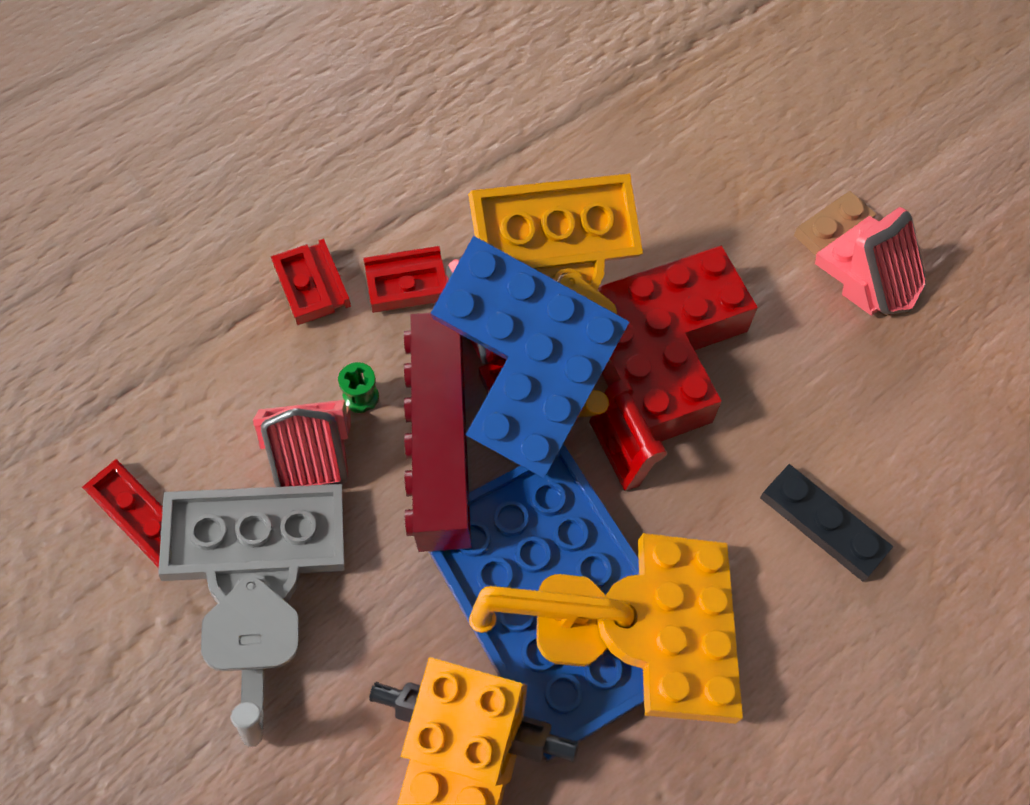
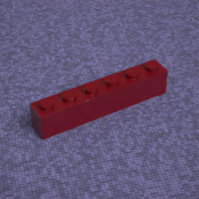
[404,312,472,552]

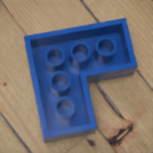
[430,235,629,478]

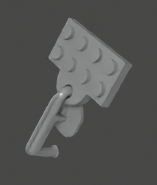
[158,484,344,747]

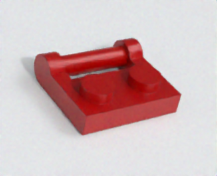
[589,379,667,491]

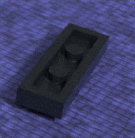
[760,464,894,582]

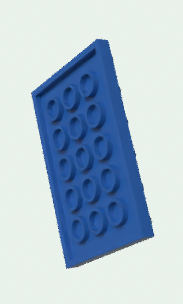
[428,444,644,762]

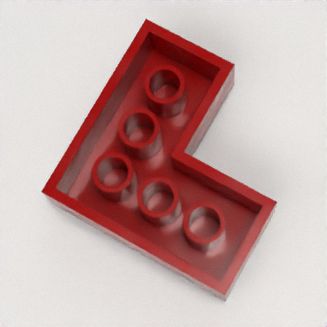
[597,245,758,442]

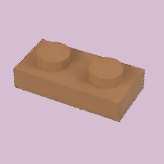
[794,190,876,256]

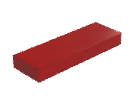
[82,459,163,568]

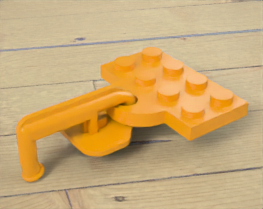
[468,173,643,417]
[469,533,743,724]

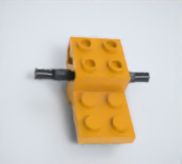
[369,657,579,805]

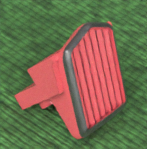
[815,207,926,316]
[253,400,351,487]

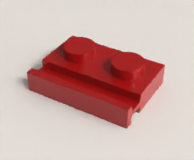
[271,238,351,326]
[363,246,447,313]

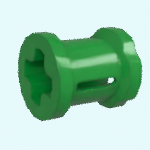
[338,362,379,413]

